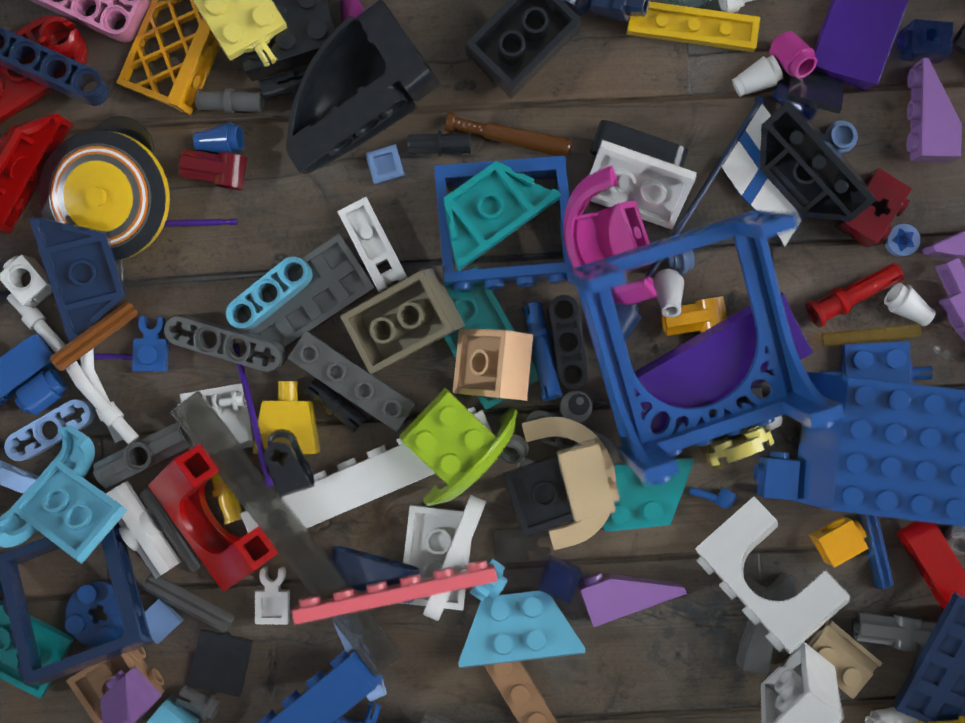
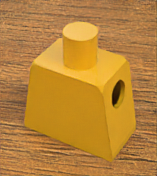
[253,381,320,454]

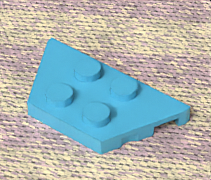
[459,590,585,668]

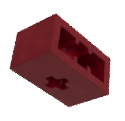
[835,168,912,247]

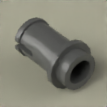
[176,685,221,720]

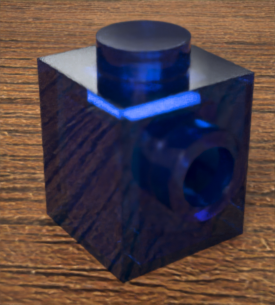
[897,19,954,64]

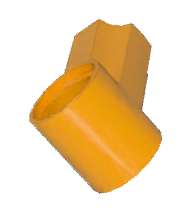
[661,296,727,336]

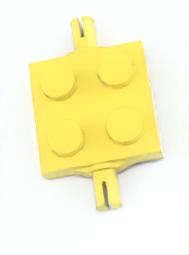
[193,0,287,67]

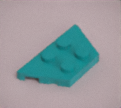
[443,161,561,271]
[602,457,694,532]

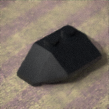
[759,101,877,222]

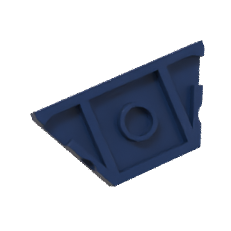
[29,217,126,342]

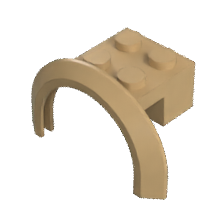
[522,417,619,550]

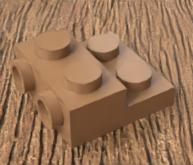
[66,647,164,723]

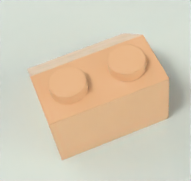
[453,328,533,401]

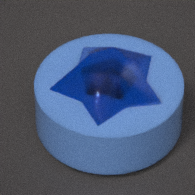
[884,224,920,257]

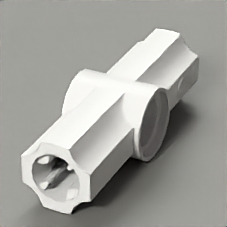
[106,481,182,579]

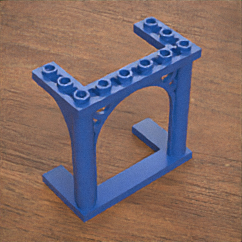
[566,210,845,485]

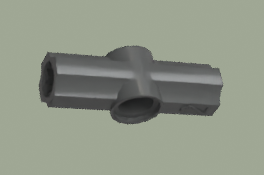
[93,421,194,489]
[852,611,938,652]

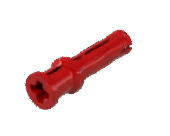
[805,262,904,328]

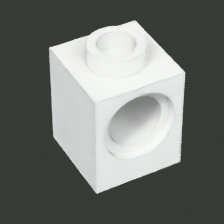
[0,254,52,308]

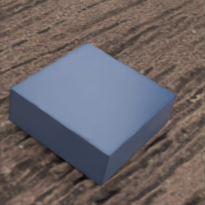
[365,144,405,185]
[145,599,183,645]

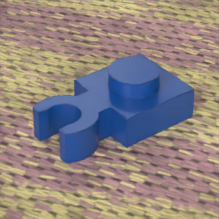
[132,316,169,373]

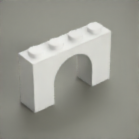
[695,497,850,654]

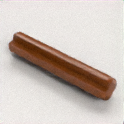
[50,301,138,371]

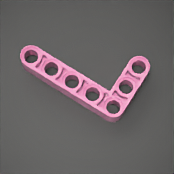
[30,0,152,43]

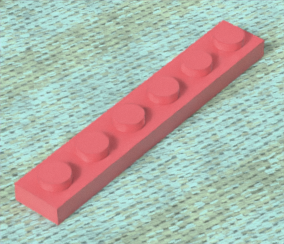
[292,560,497,625]

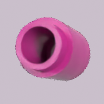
[769,31,817,78]

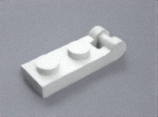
[337,197,408,293]

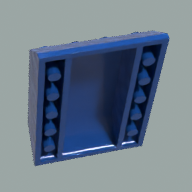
[792,372,965,527]

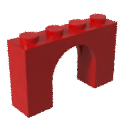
[148,444,278,592]

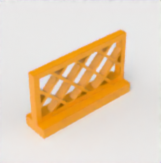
[116,0,221,115]

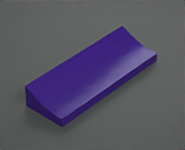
[813,0,909,91]
[634,291,814,433]

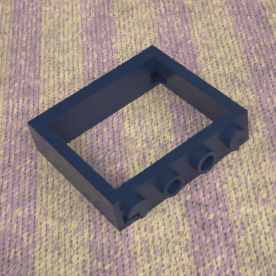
[0,522,153,686]

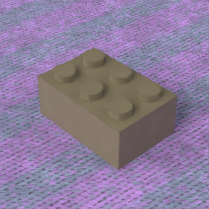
[340,267,465,375]

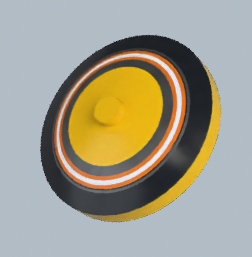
[38,130,170,261]

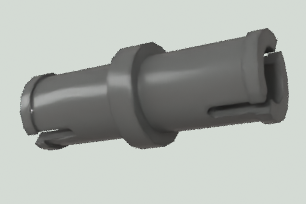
[195,88,264,114]

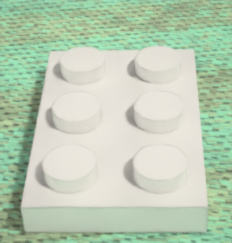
[589,140,696,229]
[399,504,471,611]

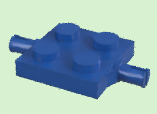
[820,342,933,384]

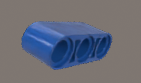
[0,334,54,406]

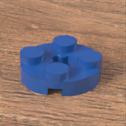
[65,580,125,647]

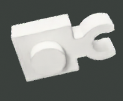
[255,567,290,625]

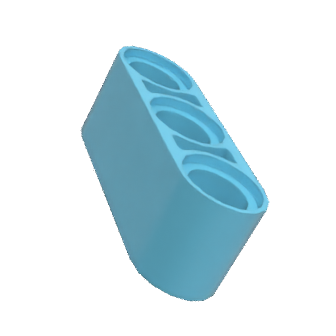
[226,257,313,330]

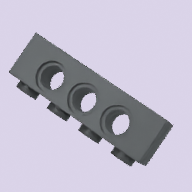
[287,331,417,432]

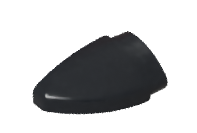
[286,0,441,174]

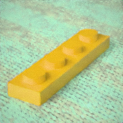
[626,1,760,52]

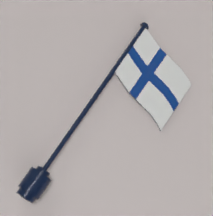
[614,96,803,343]

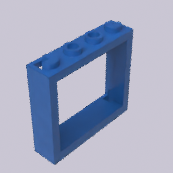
[434,156,573,292]

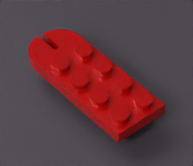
[0,15,88,124]

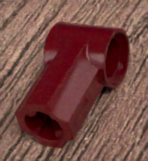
[179,149,248,191]

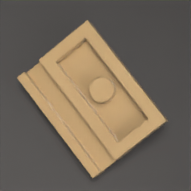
[808,619,883,699]

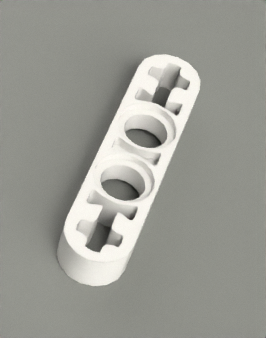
[423,495,486,621]

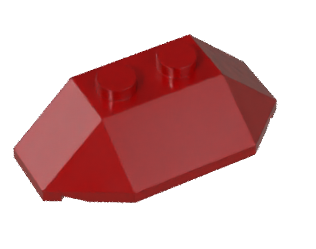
[0,113,73,234]

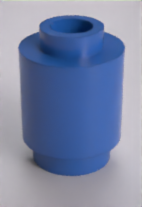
[15,369,68,415]

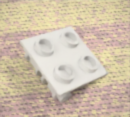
[177,383,254,455]

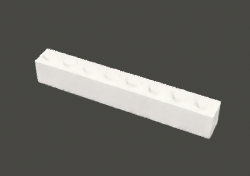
[240,407,492,543]

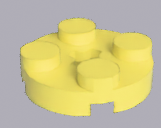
[707,425,775,466]

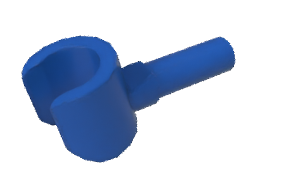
[689,486,737,509]

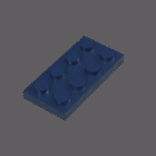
[893,592,965,723]

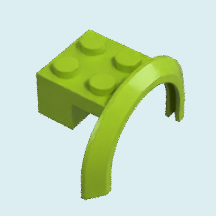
[400,388,517,506]

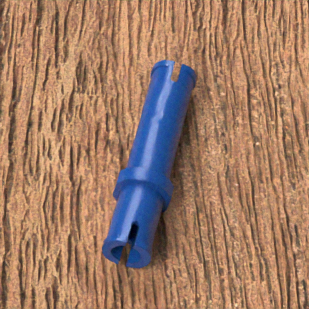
[522,302,563,401]

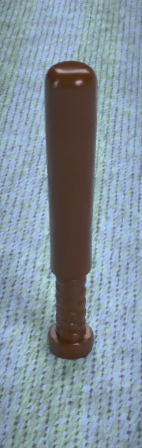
[445,112,572,158]

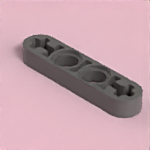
[164,315,286,372]

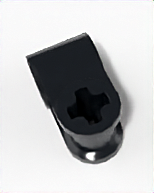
[264,429,315,497]

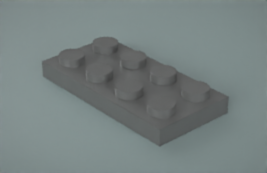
[237,234,376,359]

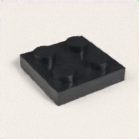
[502,454,574,537]

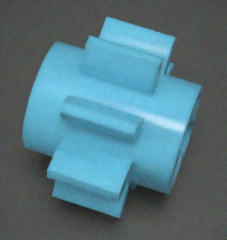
[470,558,508,601]

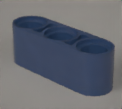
[326,546,420,603]

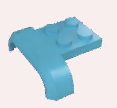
[0,425,127,564]

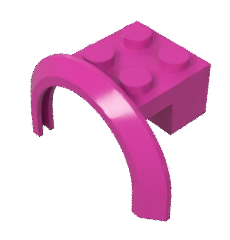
[563,165,657,304]

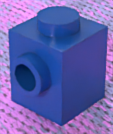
[753,451,800,500]

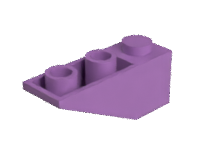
[906,58,962,163]

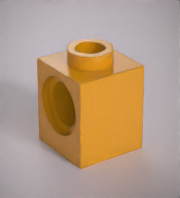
[809,516,868,568]

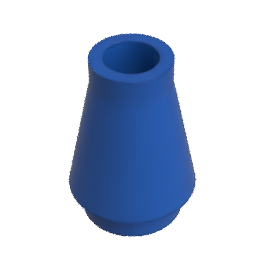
[193,122,245,154]

